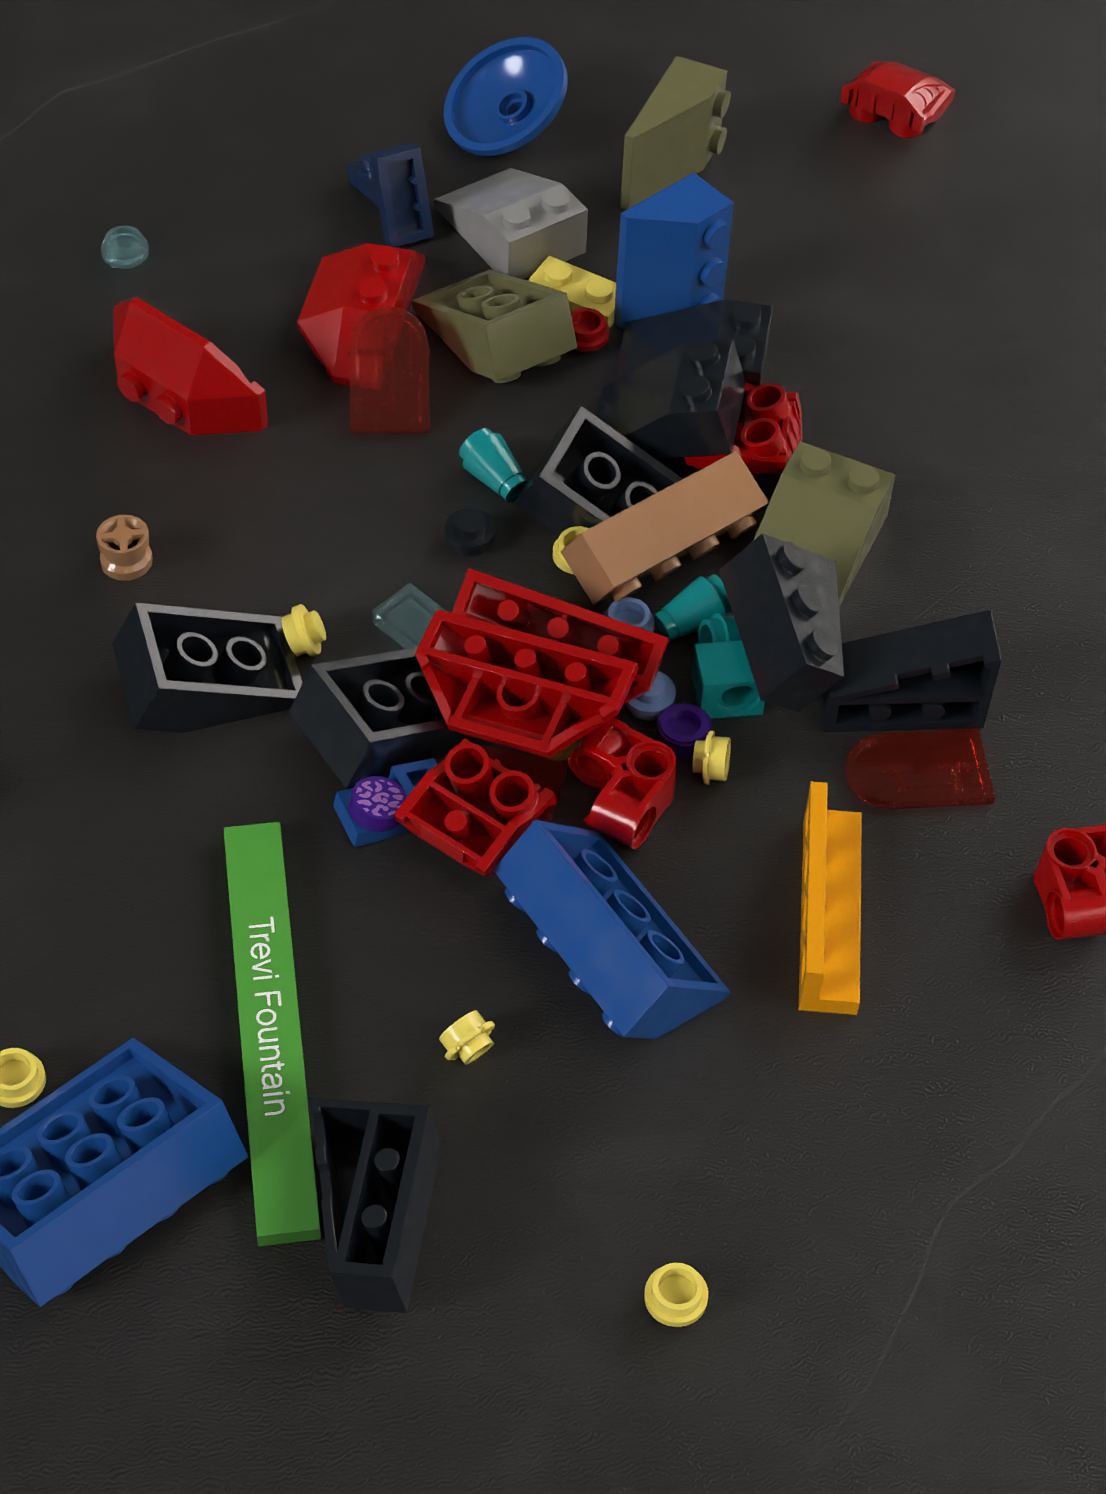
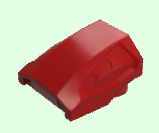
[840,61,956,138]
[684,383,803,474]
[394,738,557,877]

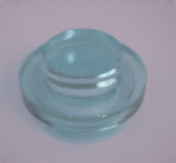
[101,225,149,269]

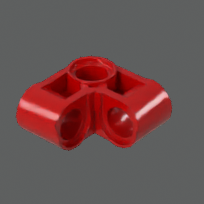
[568,718,676,850]
[1033,824,1106,940]

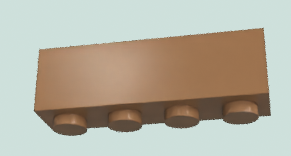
[561,451,769,605]

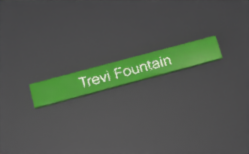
[223,822,321,1247]

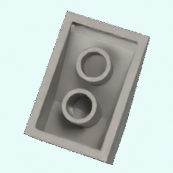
[434,168,588,279]

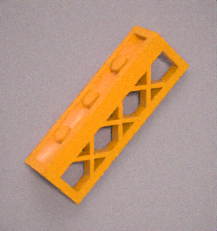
[798,781,862,1015]

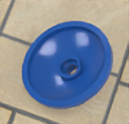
[444,37,568,156]

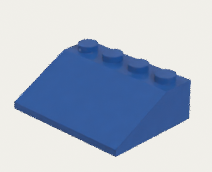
[0,1037,248,1307]

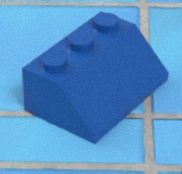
[614,173,734,329]

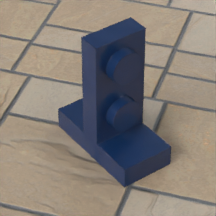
[346,142,434,247]

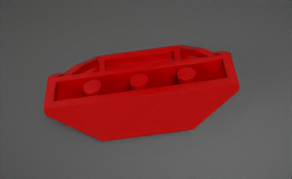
[297,243,425,391]
[113,297,268,436]
[452,568,670,706]
[415,609,639,758]

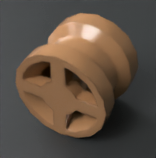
[96,515,153,581]

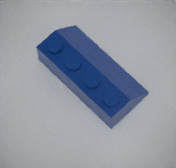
[493,820,731,1039]

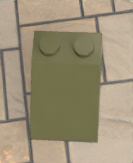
[620,56,731,210]
[411,269,578,383]
[753,441,895,607]

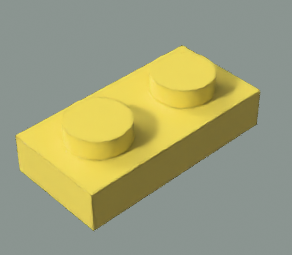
[527,256,616,328]

